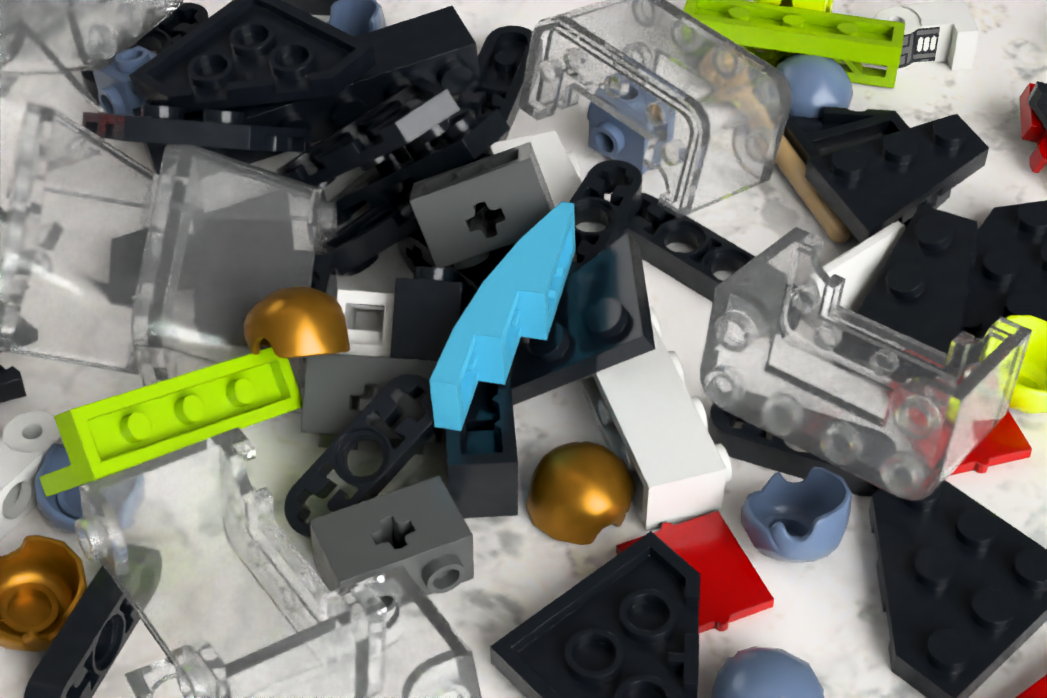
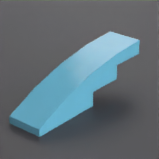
[429,201,576,431]

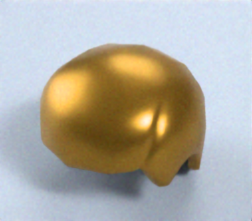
[243,286,350,358]
[526,441,635,545]
[0,535,87,652]

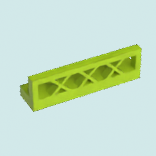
[679,0,906,88]
[39,347,303,497]

